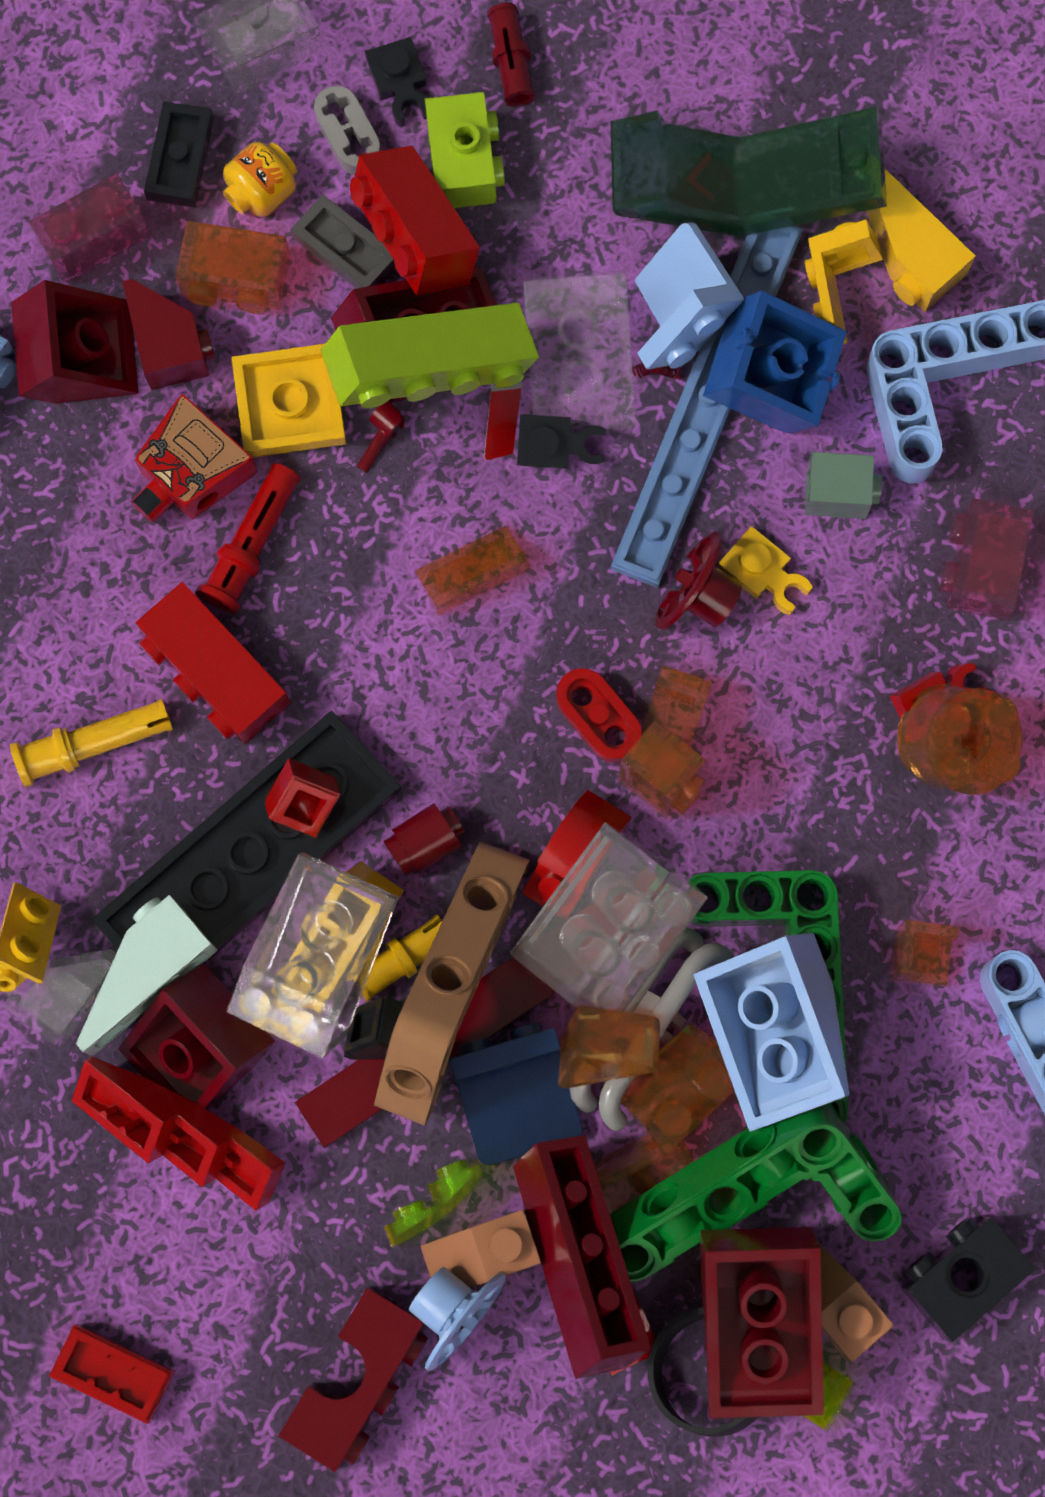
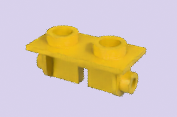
[0,882,61,992]

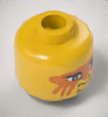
[223,142,298,217]

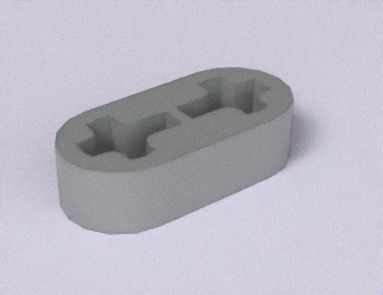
[314,86,381,175]

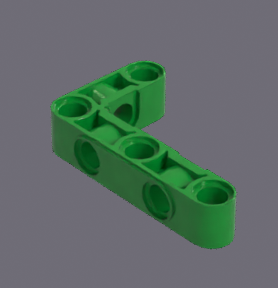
[610,1103,902,1282]

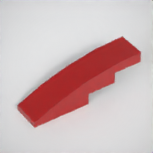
[71,1056,286,1211]

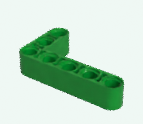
[679,870,849,1133]

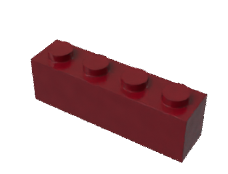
[513,1135,651,1379]

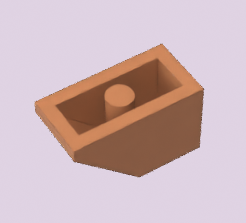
[420,1210,541,1288]
[819,1244,894,1362]

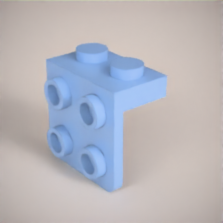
[635,222,744,370]

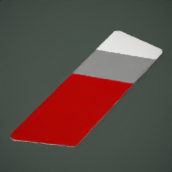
[484,380,523,460]

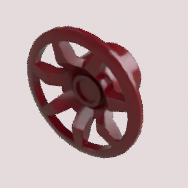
[655,531,743,630]

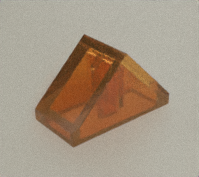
[558,1005,660,1089]

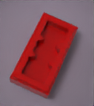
[49,1324,175,1424]

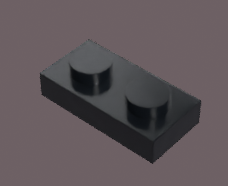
[144,101,214,208]

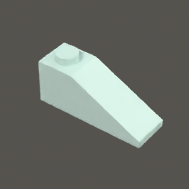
[76,895,218,1056]

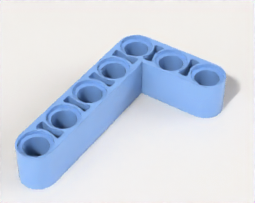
[866,300,1045,483]

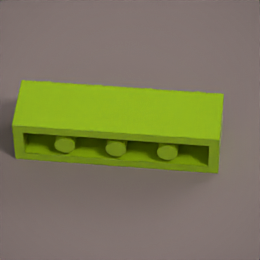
[321,302,539,409]

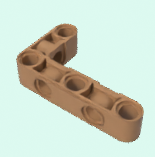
[374,841,530,1126]

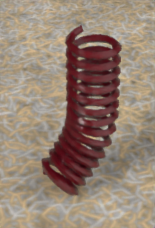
[632,362,683,380]

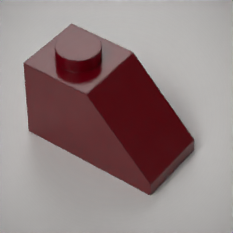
[122,279,215,390]

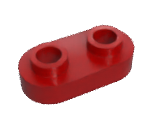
[556,668,642,763]

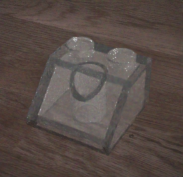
[191,0,323,97]

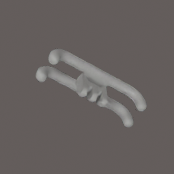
[569,927,734,1131]

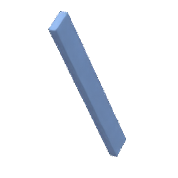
[610,212,803,588]

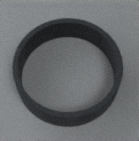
[647,1307,758,1437]

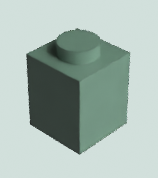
[805,452,882,519]

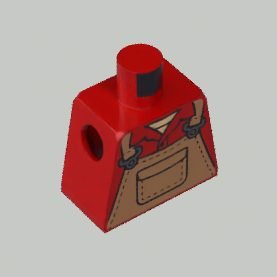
[131,394,257,523]

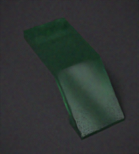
[610,107,887,237]

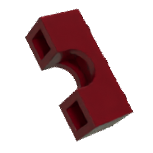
[278,1287,429,1472]

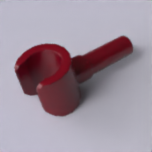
[357,401,405,473]

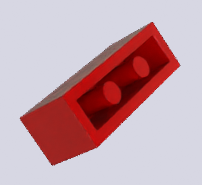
[350,145,480,296]
[135,582,291,745]

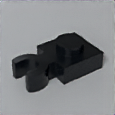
[365,37,427,127]
[517,414,606,469]

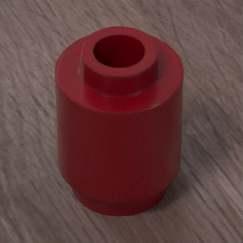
[383,803,465,876]

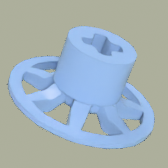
[409,1266,506,1372]

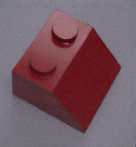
[11,280,138,404]
[118,963,275,1110]

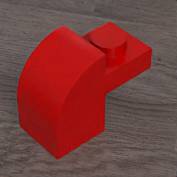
[522,789,632,921]

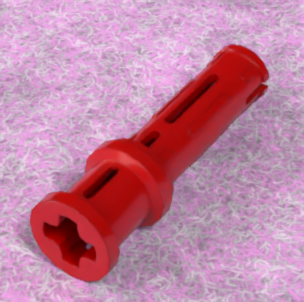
[195,463,301,615]

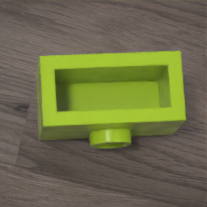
[425,92,505,208]

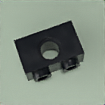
[901,1216,1036,1342]

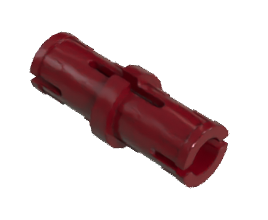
[487,3,535,107]

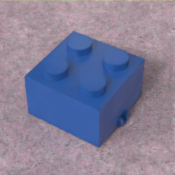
[703,290,847,434]

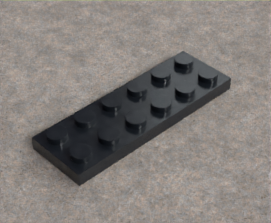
[91,710,402,964]

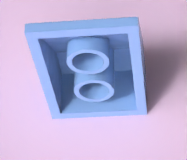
[693,933,850,1132]

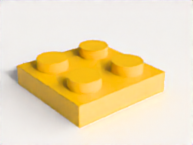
[231,344,346,458]

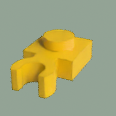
[717,526,813,615]

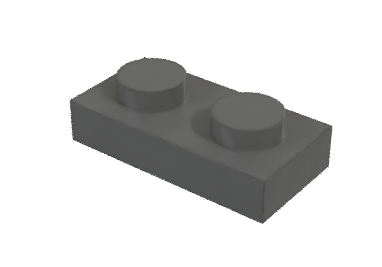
[290,194,395,288]

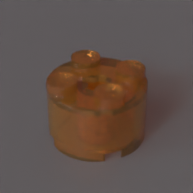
[897,684,1023,795]

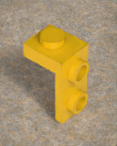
[805,219,883,344]

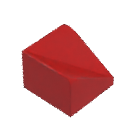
[265,758,341,838]

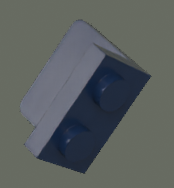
[449,1022,582,1166]

